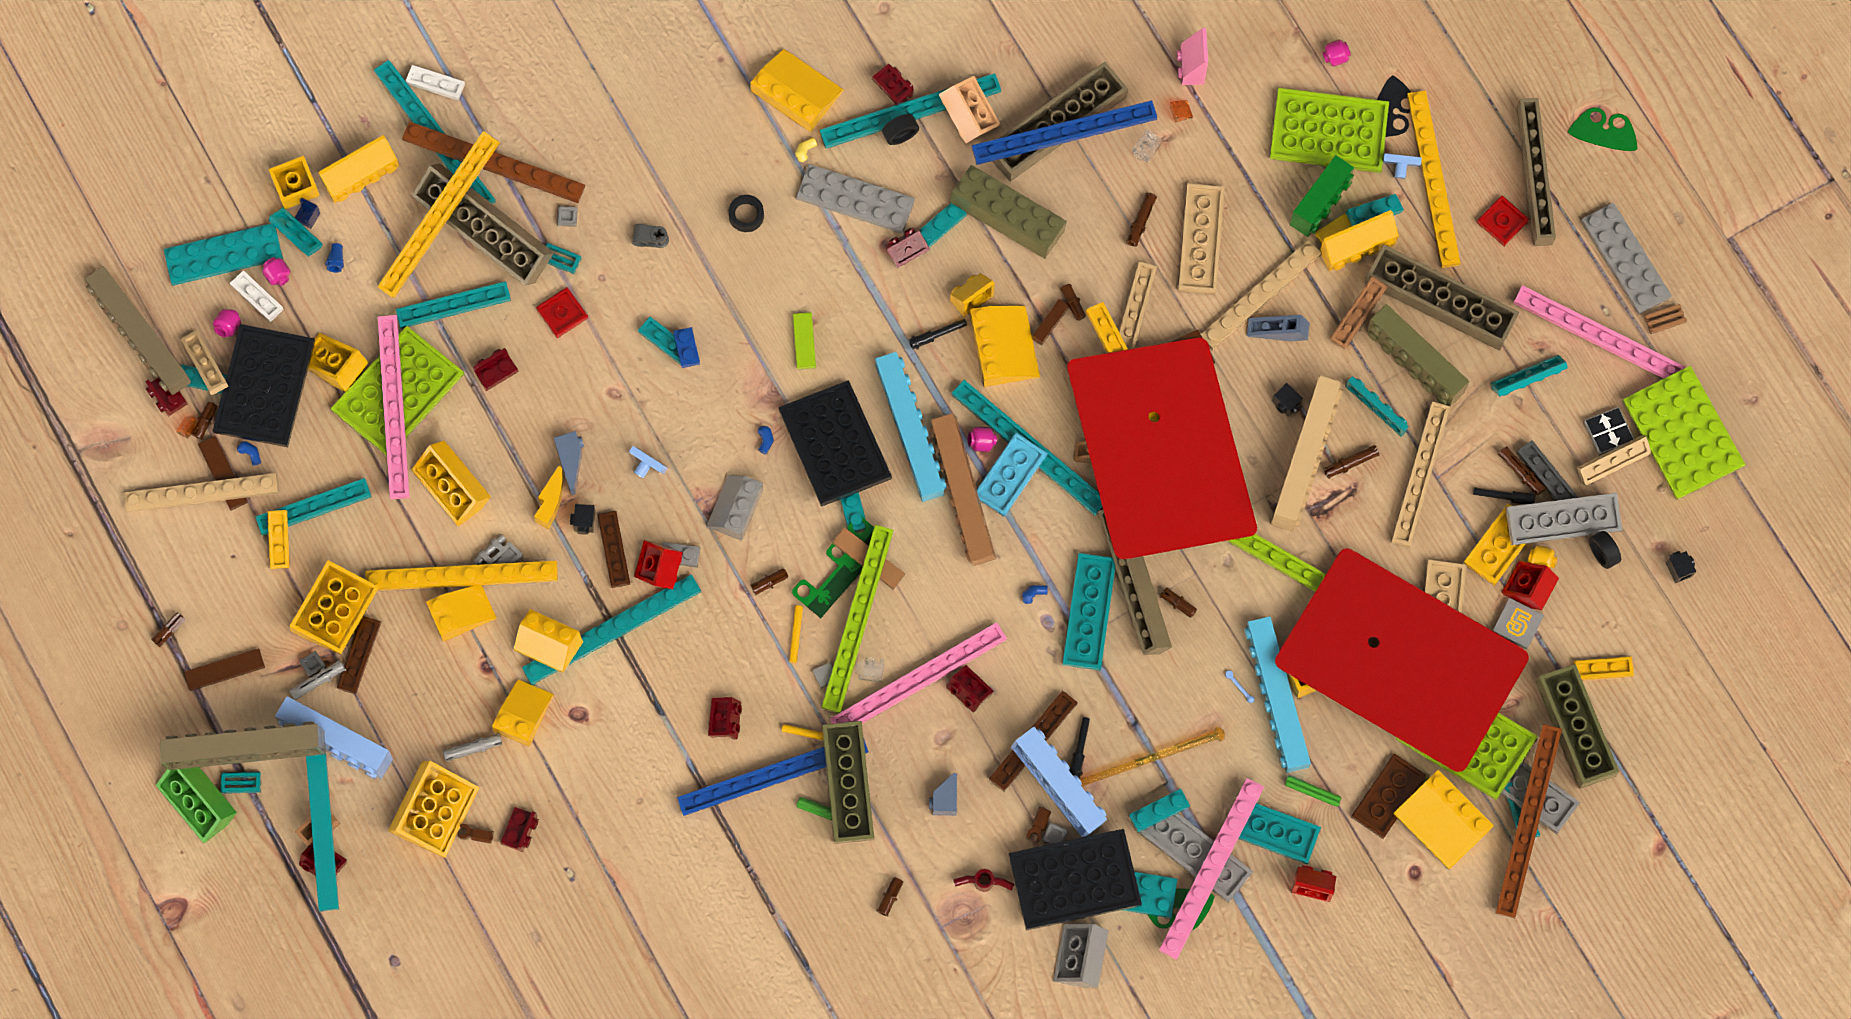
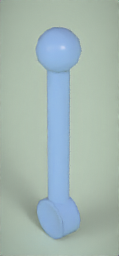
[1225,671,1254,703]

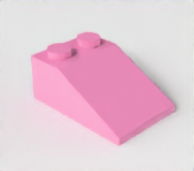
[1177,28,1208,85]

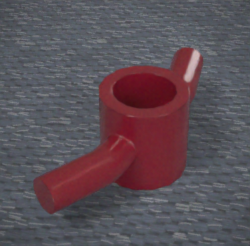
[953,869,1015,892]

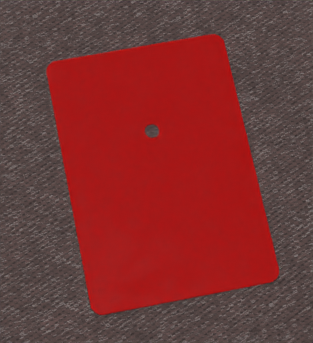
[1067,338,1257,560]
[1275,548,1529,772]

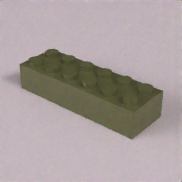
[949,165,1067,259]
[1367,304,1470,407]
[1536,664,1619,789]
[822,721,874,844]

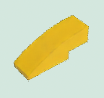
[534,466,564,530]

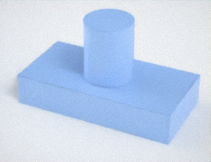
[1383,154,1422,179]
[629,446,668,478]

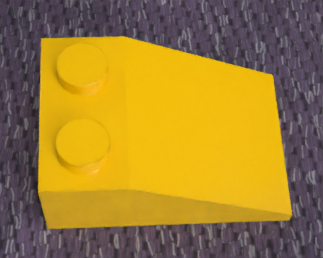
[308,333,368,392]
[426,585,497,642]
[492,679,554,747]

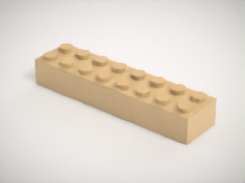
[1271,375,1343,532]

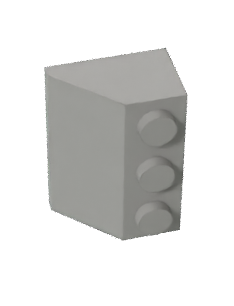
[706,475,763,541]
[1053,924,1108,988]

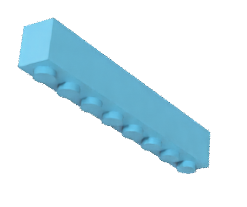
[875,352,947,502]
[1244,617,1311,773]

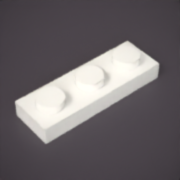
[406,65,465,101]
[230,270,284,322]

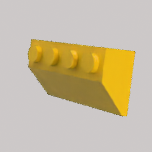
[318,135,399,204]
[1320,210,1399,271]
[411,441,491,526]

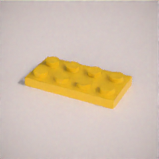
[1463,503,1526,586]

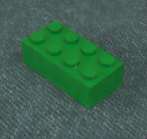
[1290,155,1354,237]

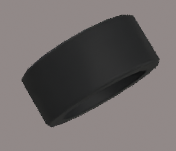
[882,114,919,145]
[728,194,764,233]
[1589,531,1622,569]

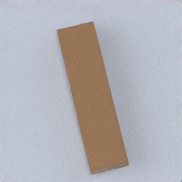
[1330,276,1388,349]
[833,528,905,590]

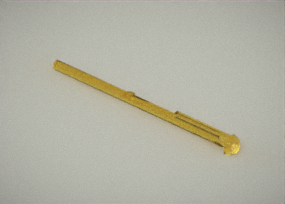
[1080,727,1225,787]

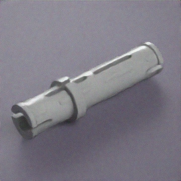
[289,660,346,700]
[443,733,503,762]

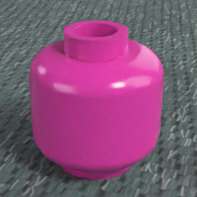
[1323,39,1351,67]
[262,257,291,286]
[213,309,241,338]
[967,427,997,452]

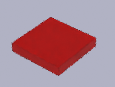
[1476,195,1530,247]
[536,287,588,338]

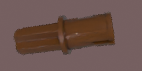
[1060,284,1086,321]
[191,402,218,440]
[750,569,788,595]
[1160,587,1197,618]
[151,612,185,647]
[877,877,903,917]

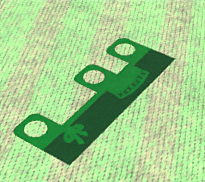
[792,516,874,619]

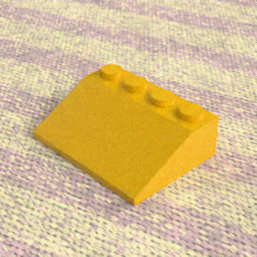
[750,49,844,132]
[970,306,1040,387]
[289,560,379,654]
[388,761,480,858]
[1393,770,1494,869]

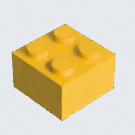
[268,156,320,209]

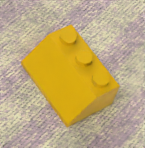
[514,609,583,673]

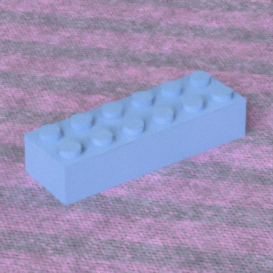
[275,696,393,779]
[1011,727,1107,837]

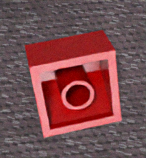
[634,540,683,589]
[1502,561,1559,610]
[1291,865,1337,902]

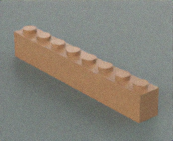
[930,413,996,566]

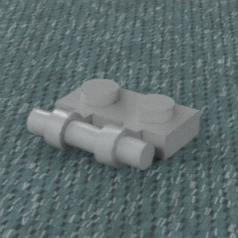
[473,534,524,565]

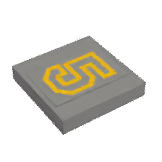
[1493,598,1544,650]

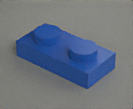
[673,327,700,368]

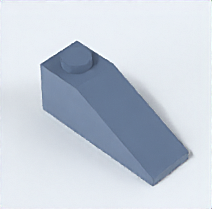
[1247,315,1310,341]
[554,431,584,496]

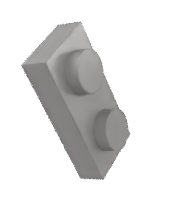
[662,542,700,567]

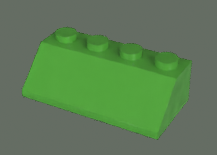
[156,767,237,843]

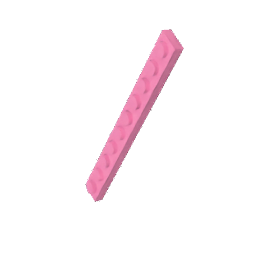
[1513,285,1686,379]
[378,315,410,500]
[830,622,1007,724]
[1159,778,1264,960]

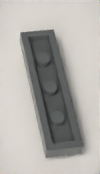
[1516,440,1579,501]

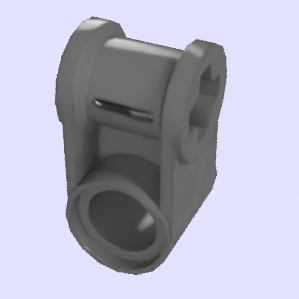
[632,224,669,248]

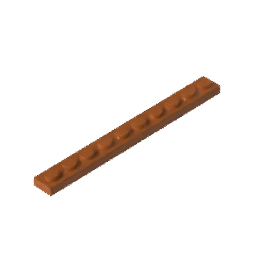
[402,121,585,203]
[1496,724,1562,919]

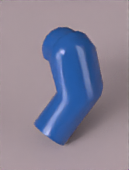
[758,426,774,455]
[237,441,262,466]
[1022,585,1048,604]

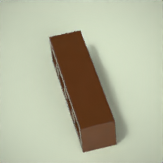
[1032,299,1069,346]

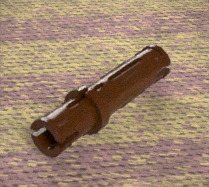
[1126,192,1157,247]
[1323,445,1380,479]
[1498,446,1546,496]

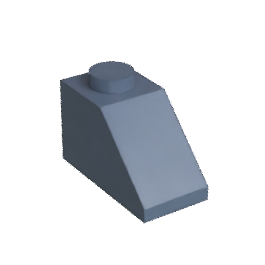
[929,773,957,816]

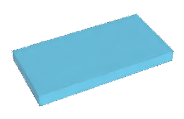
[977,433,1048,517]

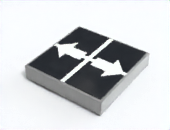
[1583,407,1634,456]

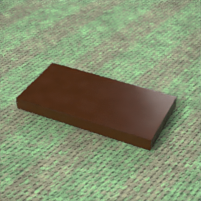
[1351,754,1427,839]

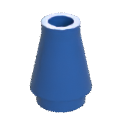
[325,243,344,273]

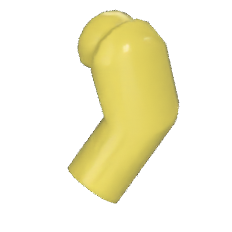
[795,137,817,162]

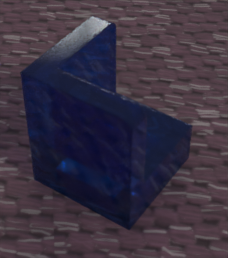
[294,198,321,229]

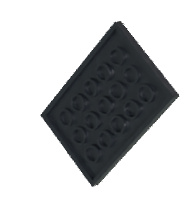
[213,324,315,448]
[778,380,892,507]
[1009,829,1142,931]

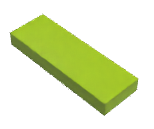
[793,312,816,369]

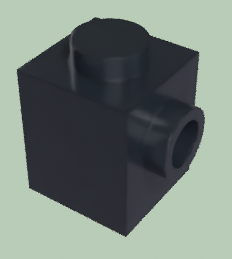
[1272,383,1303,417]
[570,504,596,535]
[1666,551,1696,584]

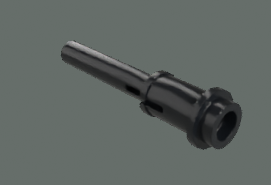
[909,319,967,350]
[1473,487,1536,504]
[1069,717,1090,779]

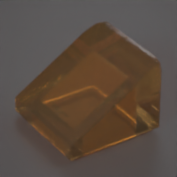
[1170,100,1193,123]
[176,416,197,439]

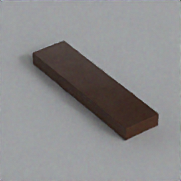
[198,436,248,511]
[597,511,631,588]
[337,616,381,695]
[184,648,265,691]

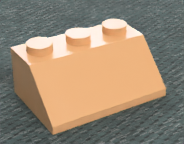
[939,76,1001,144]

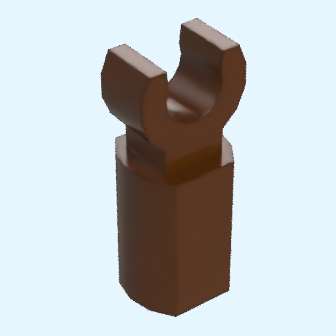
[1026,807,1051,843]
[458,824,494,844]

